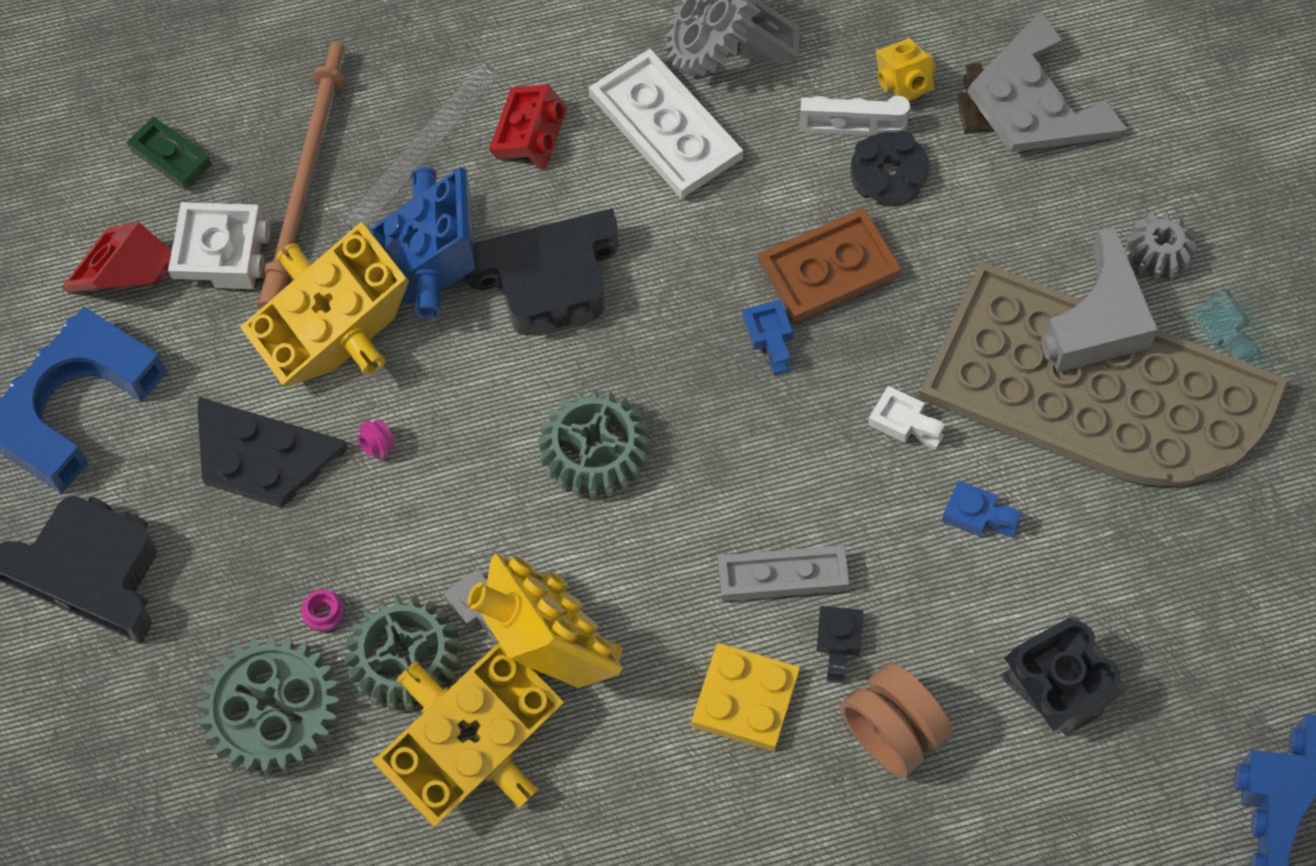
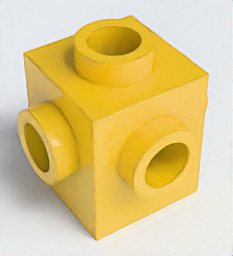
[875,38,936,101]

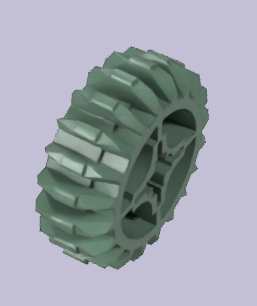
[538,389,650,500]
[345,595,463,711]

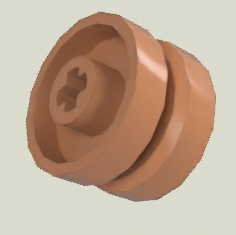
[840,663,953,778]

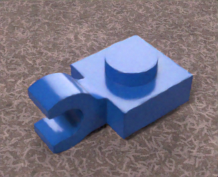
[742,299,793,375]
[942,480,1022,538]

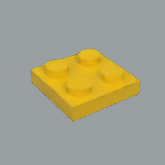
[691,643,800,752]

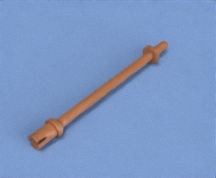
[257,42,346,309]

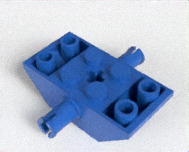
[369,167,475,319]

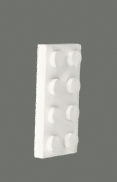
[589,49,743,199]

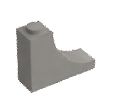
[1041,226,1158,373]

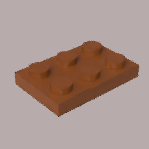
[758,208,902,324]

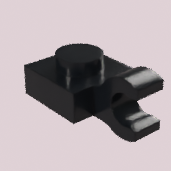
[816,606,863,683]

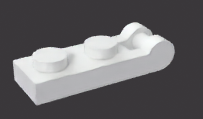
[799,96,910,136]

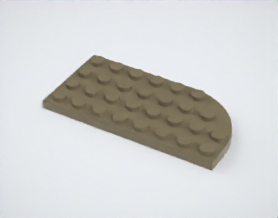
[919,261,1288,486]

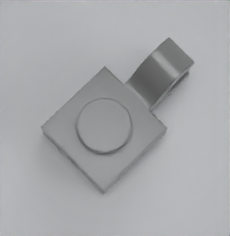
[443,569,499,644]

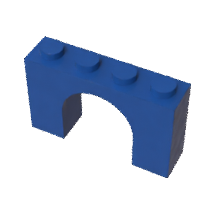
[0,306,167,495]

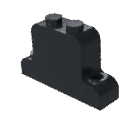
[465,208,619,336]
[0,496,157,644]

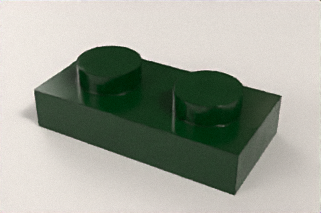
[127,116,212,190]

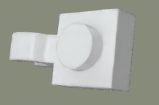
[868,386,945,449]

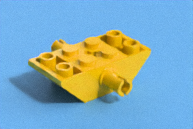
[240,221,409,387]
[467,553,623,688]
[372,643,564,827]

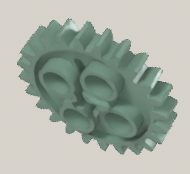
[197,635,342,777]

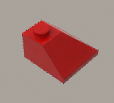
[61,222,172,293]

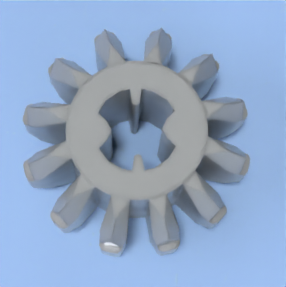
[1126,211,1197,281]

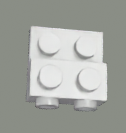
[168,202,271,289]

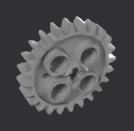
[665,0,762,77]

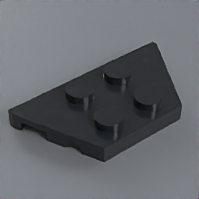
[197,397,348,508]

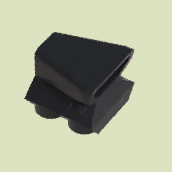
[1000,617,1128,736]

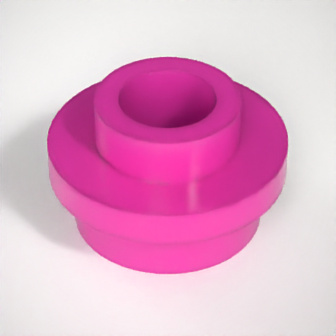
[358,419,395,460]
[301,590,345,632]

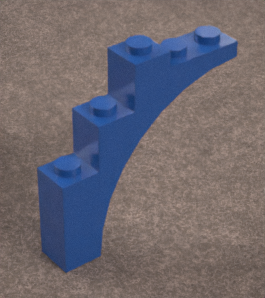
[1234,714,1316,866]

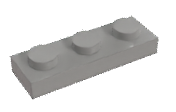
[717,545,850,601]

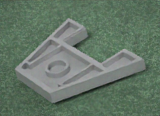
[967,11,1128,152]

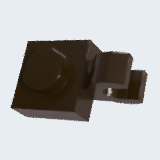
[957,63,994,134]

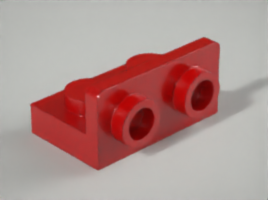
[489,84,567,169]

